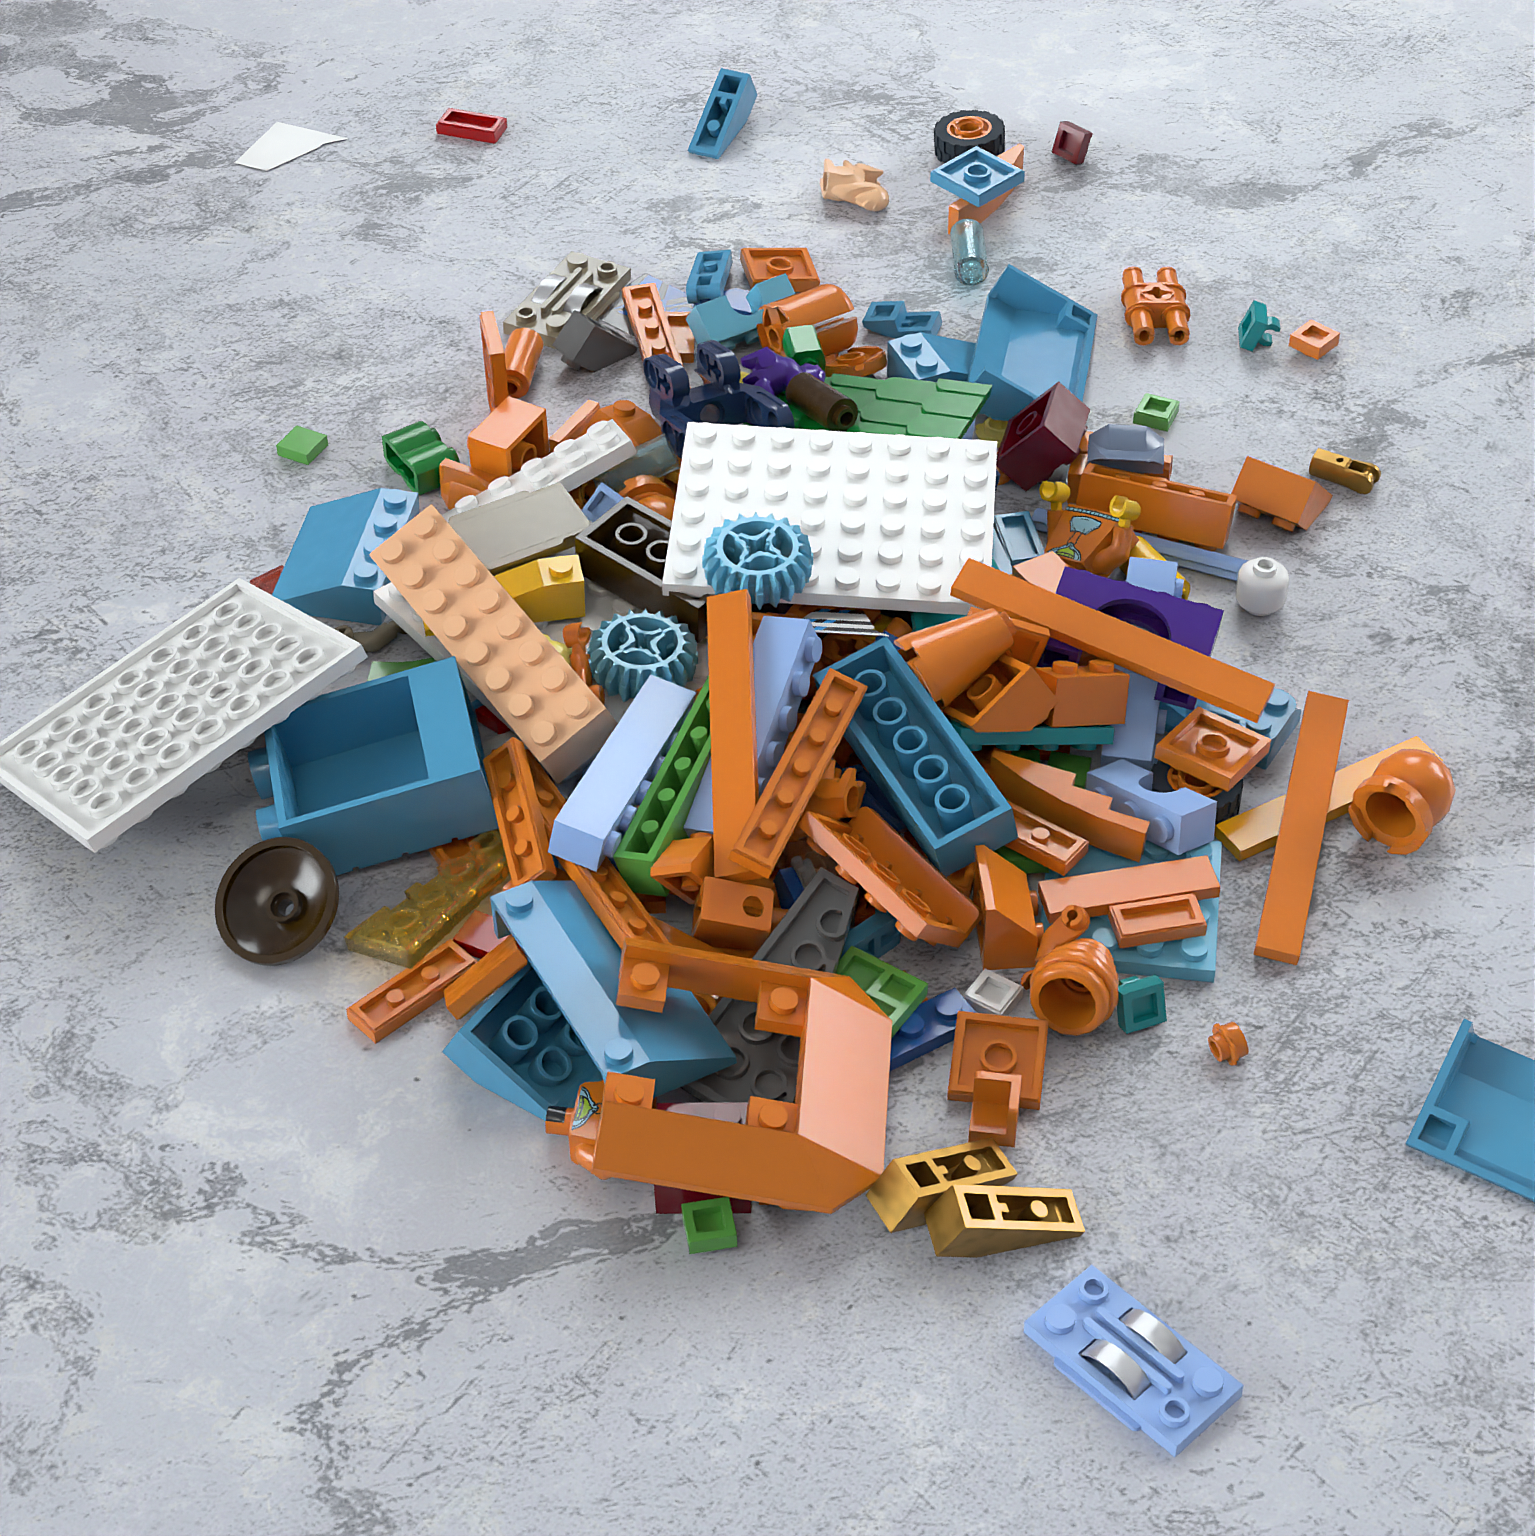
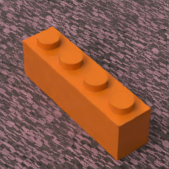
[1076,463,1238,551]

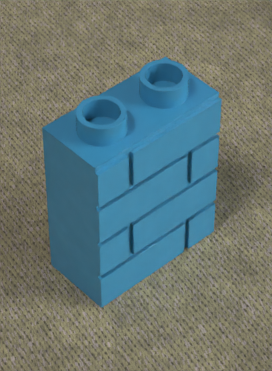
[248,656,499,876]

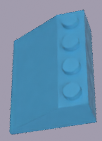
[272,488,420,626]
[442,959,603,1121]

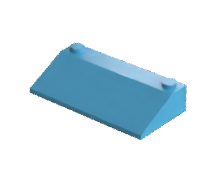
[967,264,1098,421]
[490,880,737,1098]
[1406,1019,1535,1202]

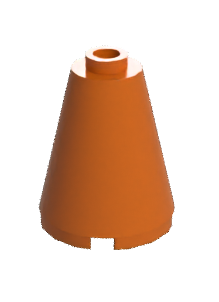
[894,608,1017,711]

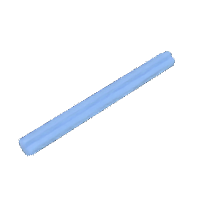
[1031,508,1249,581]

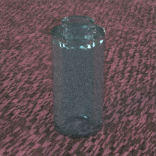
[950,219,989,286]
[593,433,680,493]

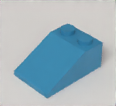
[887,332,976,382]

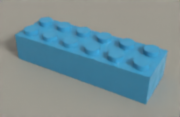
[813,636,1018,877]

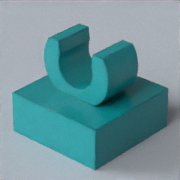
[1238,300,1281,352]
[1116,975,1167,1034]

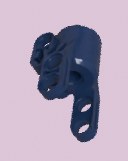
[643,340,795,459]

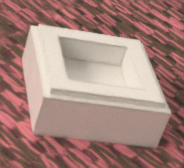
[963,969,1024,1016]

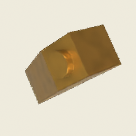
[866,1137,1018,1233]
[923,1184,1085,1258]

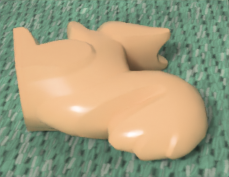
[820,159,889,212]

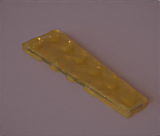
[344,798,568,969]

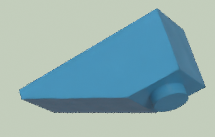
[688,68,758,159]

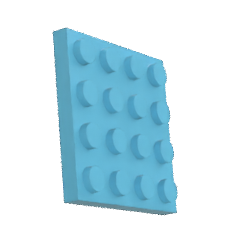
[1036,840,1222,983]

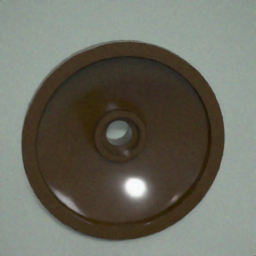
[215,837,339,966]

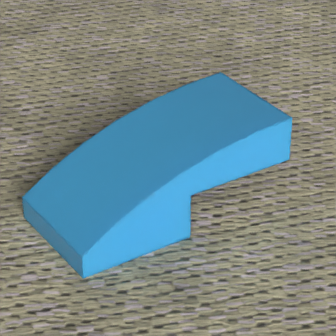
[862,301,943,339]

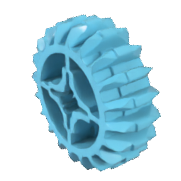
[702,511,813,610]
[587,608,698,703]

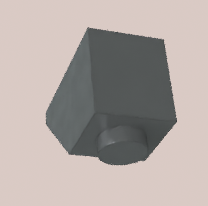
[552,310,638,373]

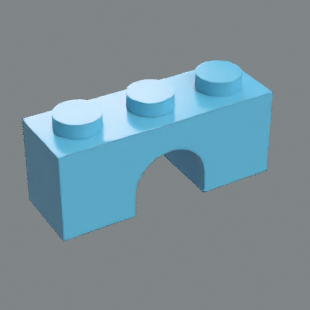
[686,273,795,350]

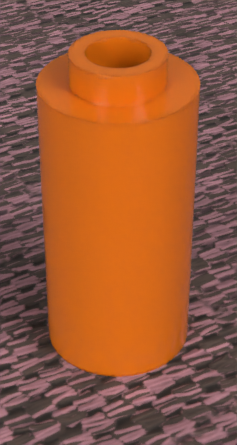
[504,328,543,399]

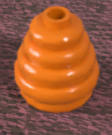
[1030,938,1119,1036]

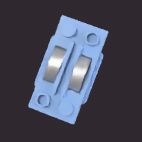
[1024,1264,1244,1457]

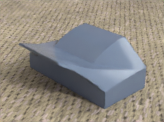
[1087,424,1164,474]

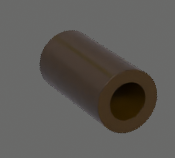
[785,372,858,432]

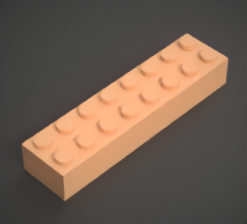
[369,504,618,784]

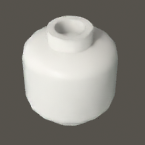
[1236,557,1289,616]

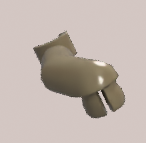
[335,620,407,652]

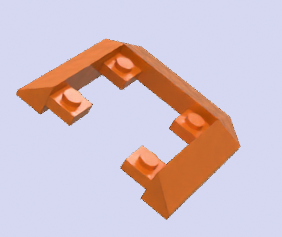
[591,937,892,1214]

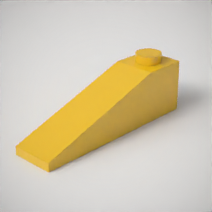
[423,554,585,637]

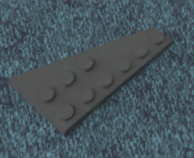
[680,867,859,1104]

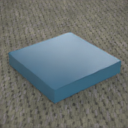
[930,146,1025,207]

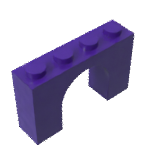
[1037,566,1224,711]

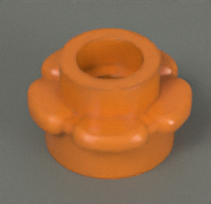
[1208,1021,1249,1066]

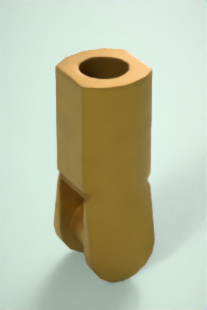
[1309,448,1381,494]

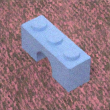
[1086,759,1217,855]

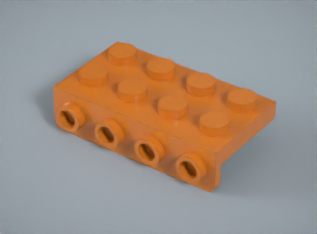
[797,807,982,948]

